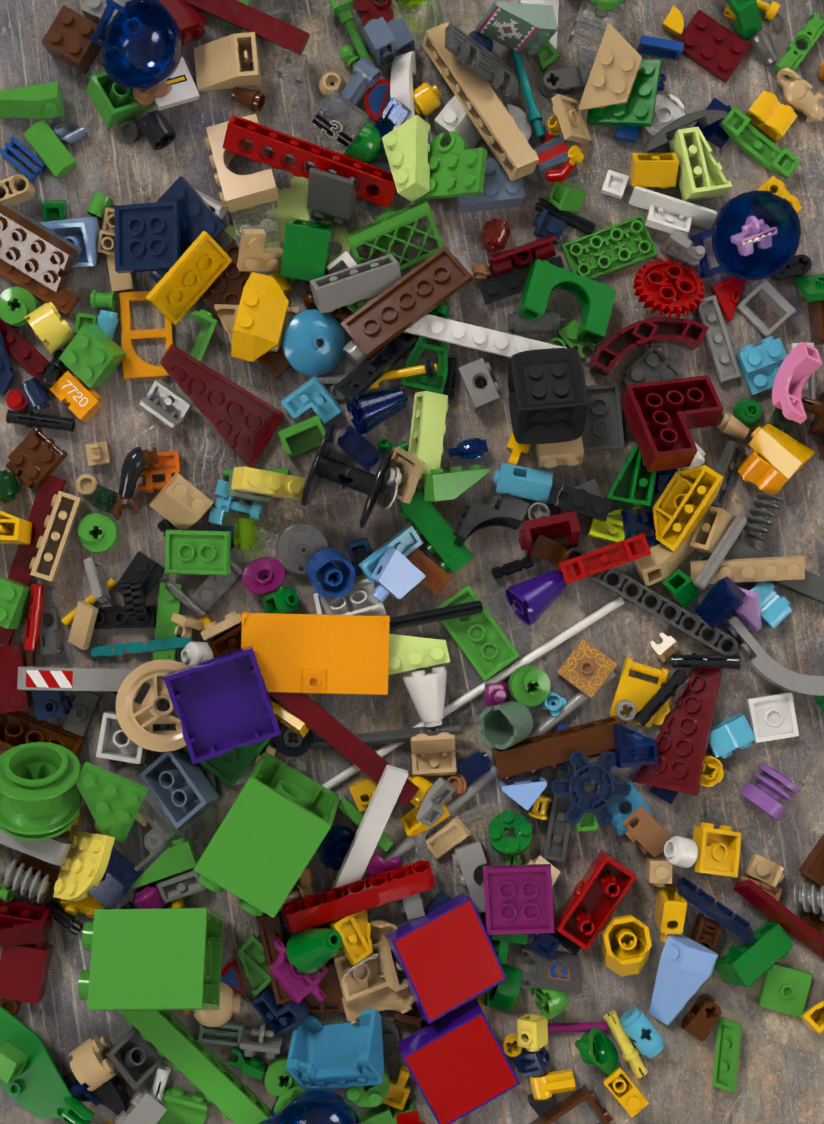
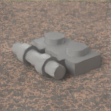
[660,230,705,266]

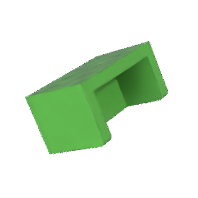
[278,415,326,459]

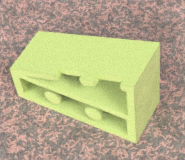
[382,115,430,202]
[668,127,733,202]
[388,633,450,675]

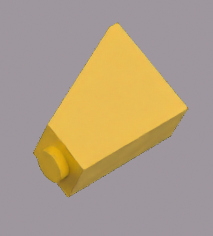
[748,424,816,479]

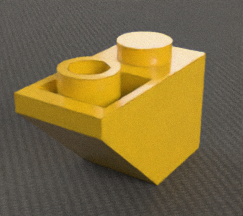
[603,1067,649,1118]

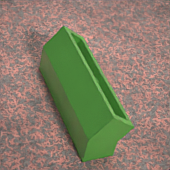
[23,119,76,179]

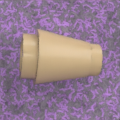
[715,412,749,439]

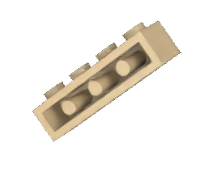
[29,491,83,582]

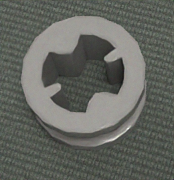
[615,700,637,721]

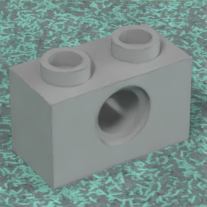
[458,358,501,411]

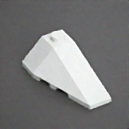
[434,79,498,149]

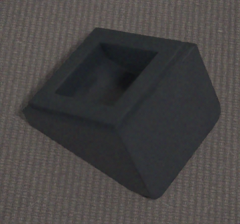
[527,1094,557,1117]

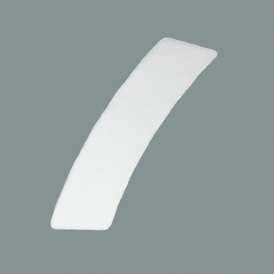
[342,953,379,980]

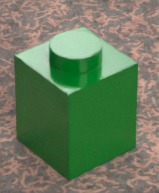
[662,569,699,608]

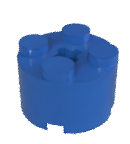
[306,547,355,598]

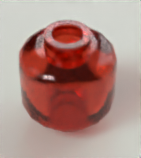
[479,218,511,253]

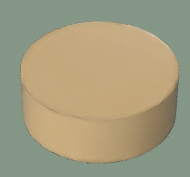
[76,474,99,496]

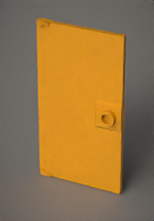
[241,612,390,695]

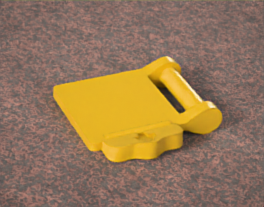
[609,657,671,727]

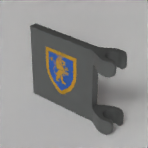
[519,944,582,994]

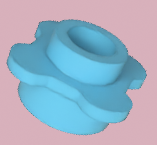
[540,691,567,717]

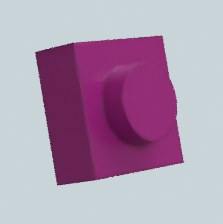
[484,682,508,707]

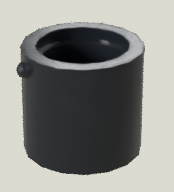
[138,110,176,150]

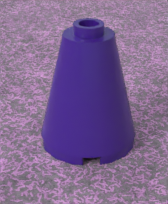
[505,570,567,625]

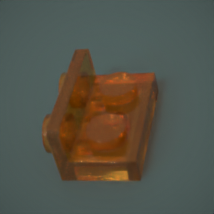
[409,549,452,594]

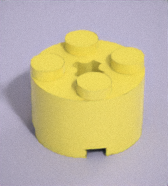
[24,302,75,354]

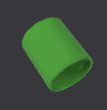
[86,192,113,221]

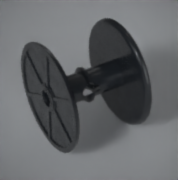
[301,423,394,529]

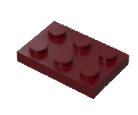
[677,10,752,83]

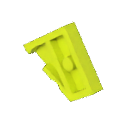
[588,507,642,544]

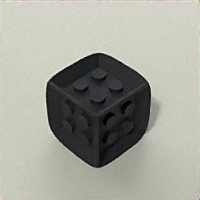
[508,348,587,445]

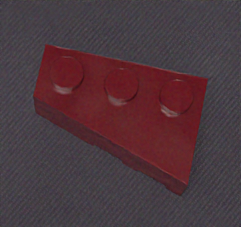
[0,899,52,947]

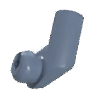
[54,125,88,144]

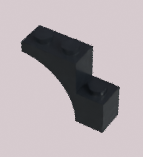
[453,493,529,548]
[62,1072,132,1115]

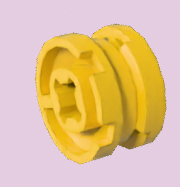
[701,754,724,787]

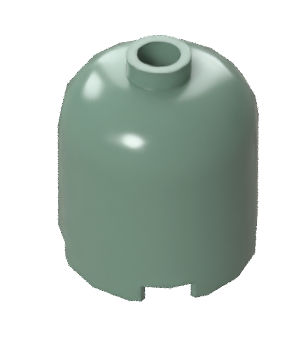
[479,701,533,750]

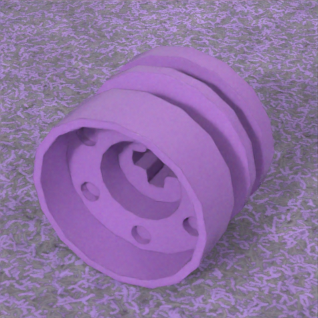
[739,762,800,821]

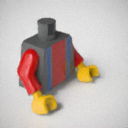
[525,116,584,186]

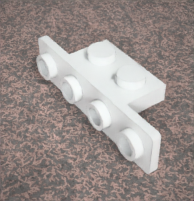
[629,186,718,235]

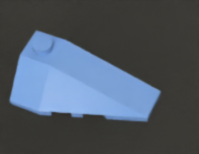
[39,217,100,267]

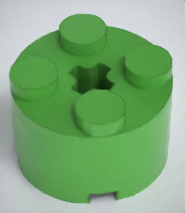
[345,1062,390,1107]

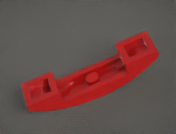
[559,533,651,584]

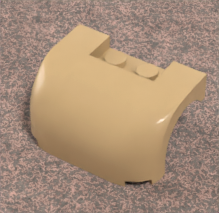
[333,920,414,1024]

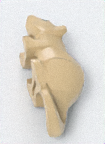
[777,67,824,123]

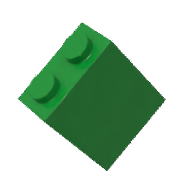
[280,218,335,285]

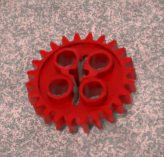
[633,258,705,318]

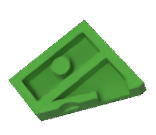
[237,933,271,997]

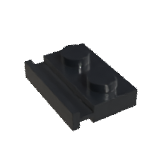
[114,551,165,600]

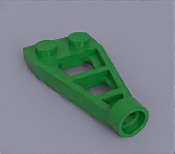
[400,304,450,394]

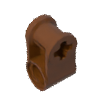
[690,913,723,952]
[681,995,721,1042]

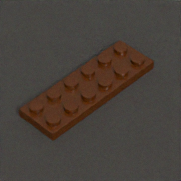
[340,246,473,358]

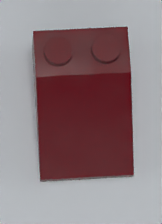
[0,644,28,713]

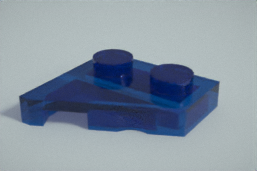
[613,724,658,768]

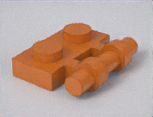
[138,451,182,493]

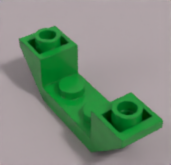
[725,0,763,41]

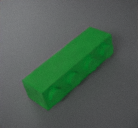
[399,489,474,574]

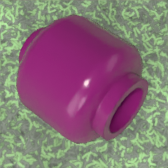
[133,883,165,909]

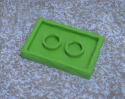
[165,530,231,575]

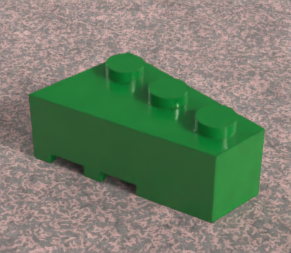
[604,441,657,508]
[714,922,794,987]

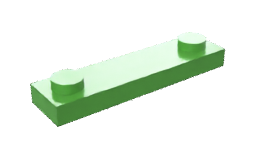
[153,582,183,661]

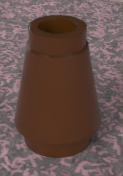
[232,87,265,112]

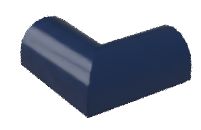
[250,987,309,1037]

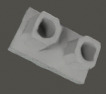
[240,1023,283,1060]

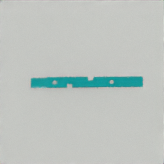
[91,636,193,658]

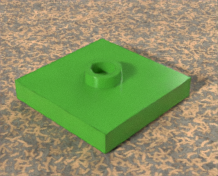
[757,963,813,1018]

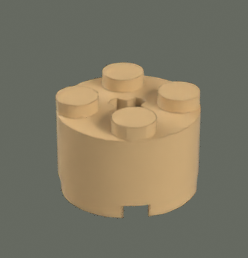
[69,1035,118,1091]

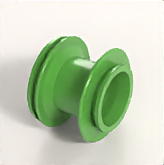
[0,742,81,841]

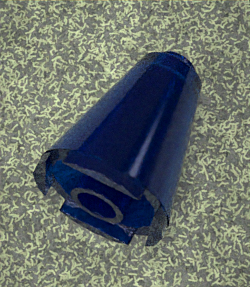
[346,386,408,435]

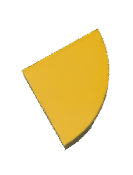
[661,6,684,37]

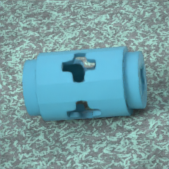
[620,1007,665,1058]

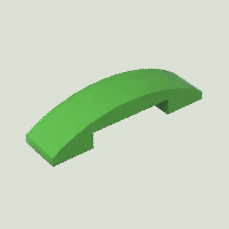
[720,106,801,179]

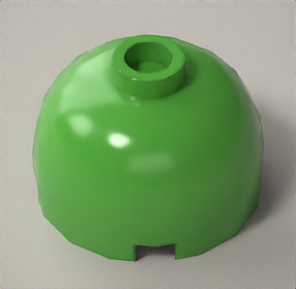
[529,974,569,1019]

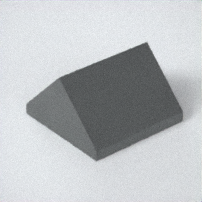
[106,1027,166,1091]

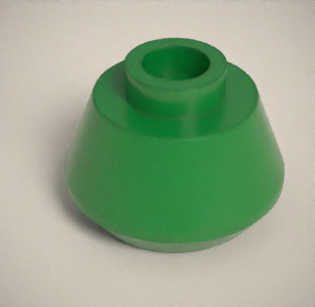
[733,398,763,428]

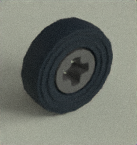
[274,723,313,757]

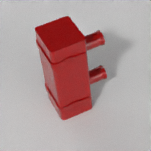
[554,850,637,951]

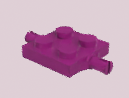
[267,937,329,1003]

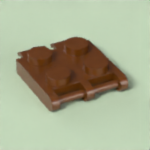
[6,427,68,489]
[302,961,345,1015]

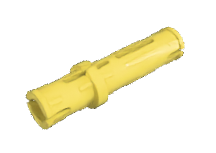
[603,1010,648,1079]

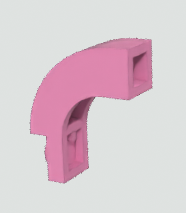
[772,341,823,424]

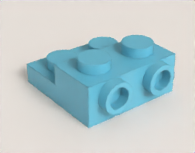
[735,336,787,396]

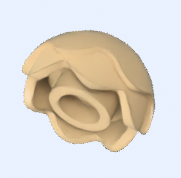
[319,71,346,98]

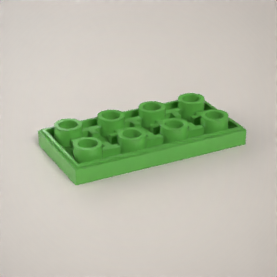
[561,215,658,280]

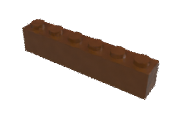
[490,715,628,780]

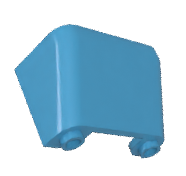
[285,1008,384,1090]

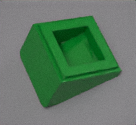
[41,200,67,222]

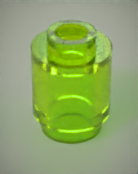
[233,518,257,550]

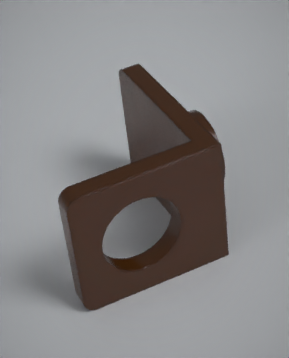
[531,534,569,571]

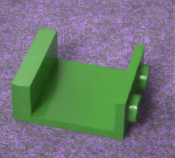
[186,309,218,362]
[158,1086,209,1124]

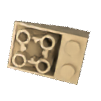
[194,32,262,91]

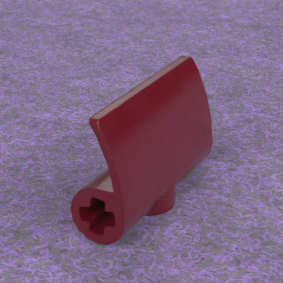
[488,235,556,277]

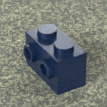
[31,690,71,721]

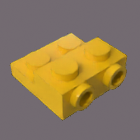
[693,822,742,878]

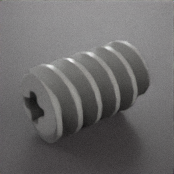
[0,859,51,903]
[793,883,824,915]

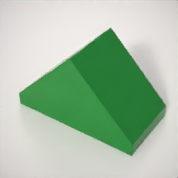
[489,964,523,1013]

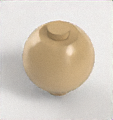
[190,981,240,1027]

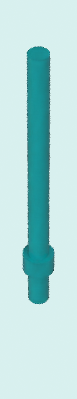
[510,49,545,139]

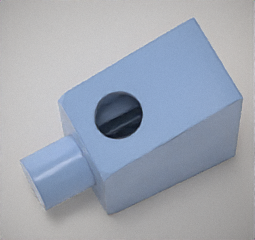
[371,547,425,603]

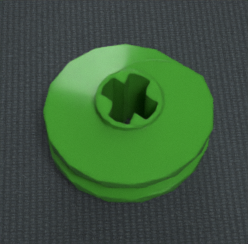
[0,287,39,328]
[78,513,119,553]
[508,665,551,706]
[264,1056,300,1097]

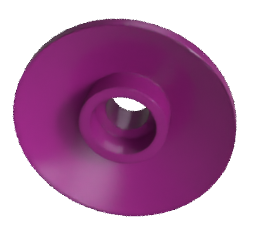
[242,557,286,594]

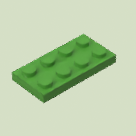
[436,585,520,681]

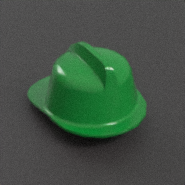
[575,1027,619,1075]

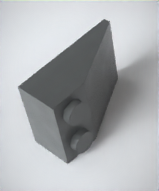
[307,168,357,227]

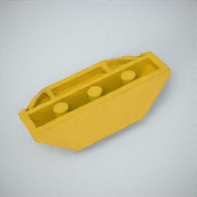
[231,272,289,362]
[652,465,724,552]

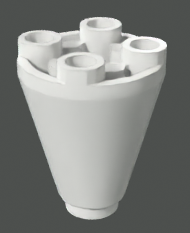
[403,665,447,727]

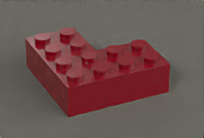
[620,375,724,472]

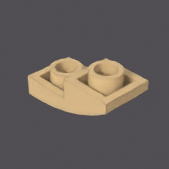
[97,207,115,256]

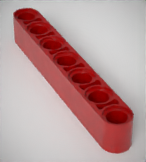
[282,860,436,933]

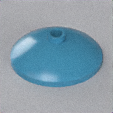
[282,309,346,376]

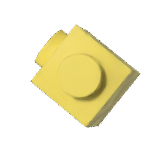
[517,1013,548,1052]

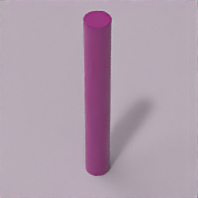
[548,1022,608,1033]

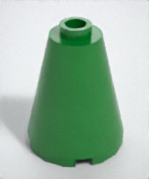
[286,927,342,974]

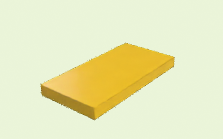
[145,231,233,326]

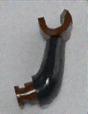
[112,446,159,520]

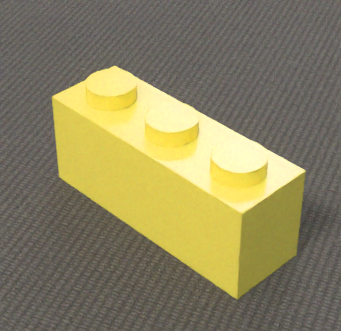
[231,467,305,500]

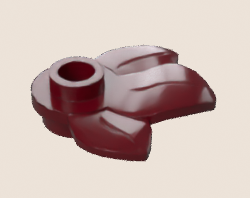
[353,0,394,27]

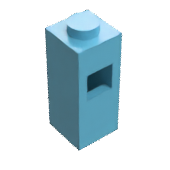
[493,462,553,503]

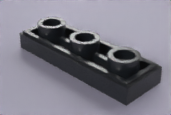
[94,606,156,629]

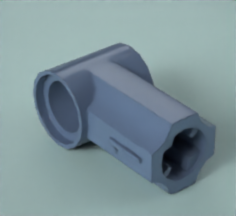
[341,57,382,106]

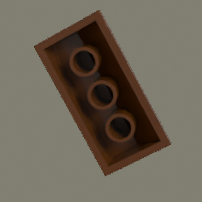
[0,711,85,758]

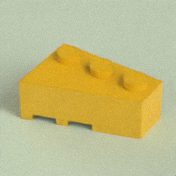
[0,510,32,545]

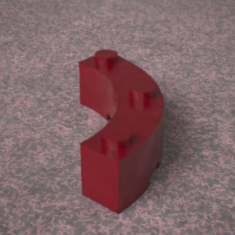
[586,316,709,376]

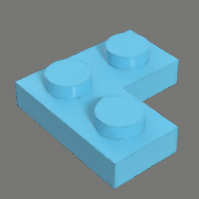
[281,375,342,424]

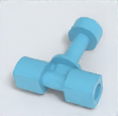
[208,479,263,525]

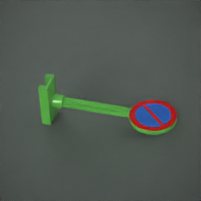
[330,0,394,124]

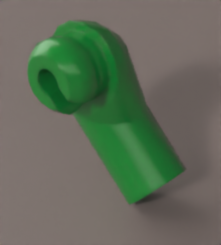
[378,439,409,456]

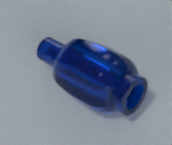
[448,437,488,459]

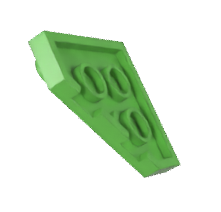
[76,762,149,844]

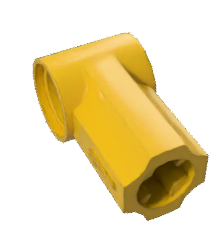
[530,1068,576,1100]

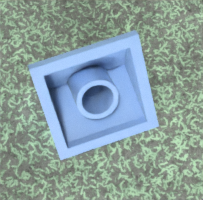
[499,775,547,811]

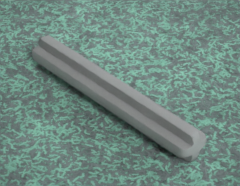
[695,515,747,589]

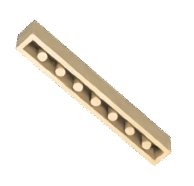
[422,22,539,181]

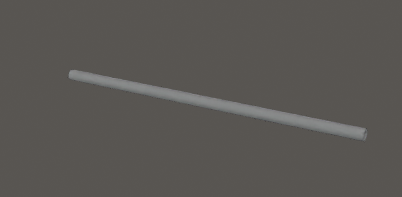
[382,671,617,862]

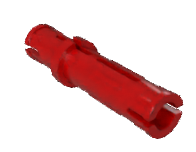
[23,583,46,651]

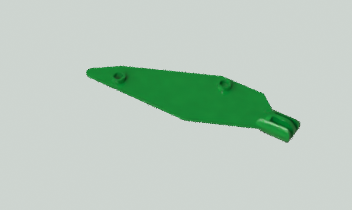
[0,1005,95,1124]

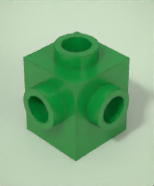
[262,586,301,614]

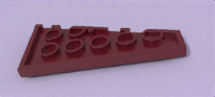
[159,344,285,468]
[632,668,723,796]

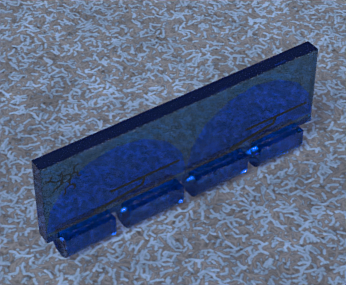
[677,877,755,945]

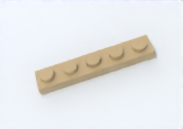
[690,556,805,585]

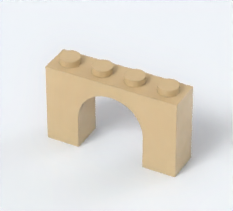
[204,114,280,213]

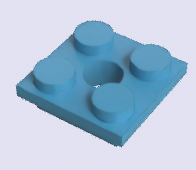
[609,781,653,836]

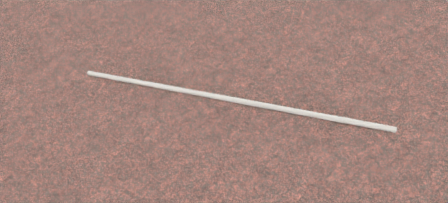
[322,596,625,790]

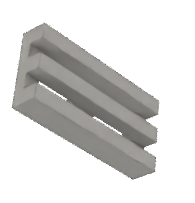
[83,557,111,604]

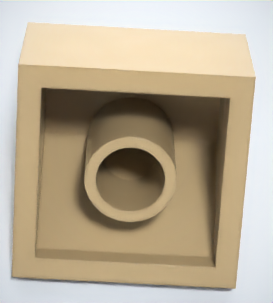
[149,472,214,530]

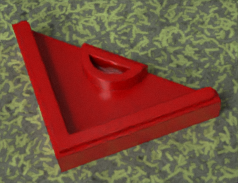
[710,270,749,323]

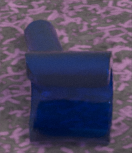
[71,1081,100,1106]

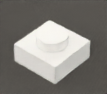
[601,170,629,199]

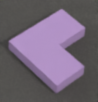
[716,583,762,631]

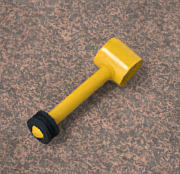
[365,358,438,392]

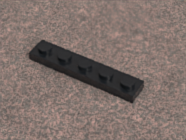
[333,332,420,406]

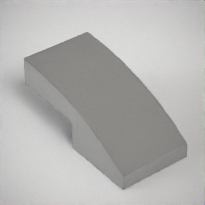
[416,777,456,827]

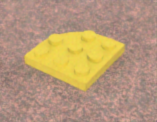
[53,830,115,901]

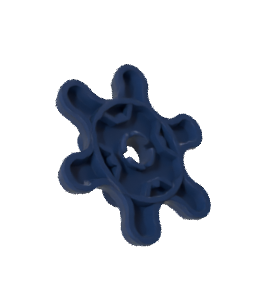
[550,750,631,826]

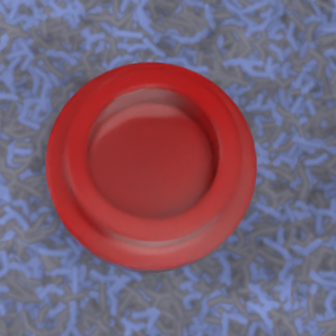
[6,389,28,411]

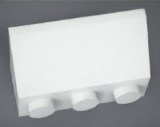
[313,579,387,616]

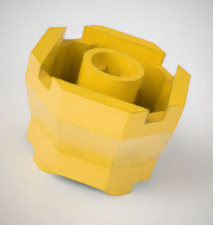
[601,914,652,977]

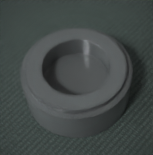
[117,121,140,144]

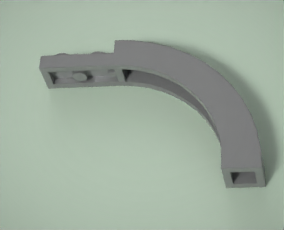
[725,616,824,696]

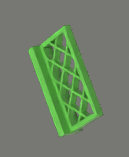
[344,200,443,270]

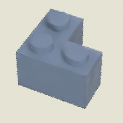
[363,17,415,68]

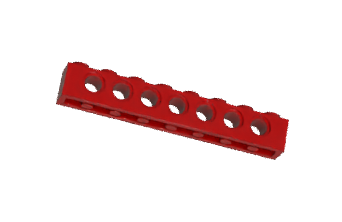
[222,114,396,208]

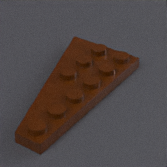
[200,240,291,379]

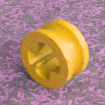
[502,1033,523,1057]

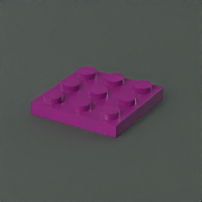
[483,864,555,935]

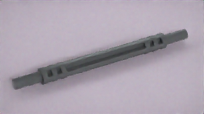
[310,725,462,749]

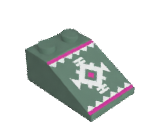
[476,1,558,56]

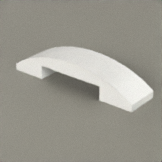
[390,51,416,128]

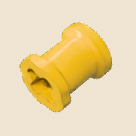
[528,794,553,820]

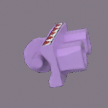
[730,215,778,256]

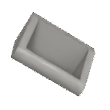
[736,279,796,338]

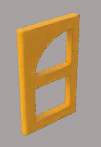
[118,291,174,380]

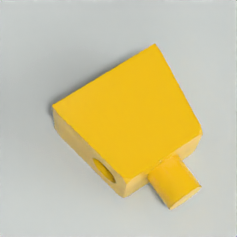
[655,885,687,942]

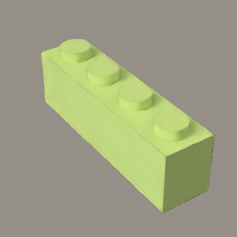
[408,391,449,482]

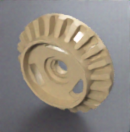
[116,659,188,752]

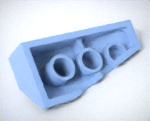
[649,934,719,1025]

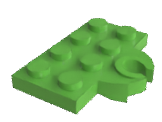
[404,131,487,202]

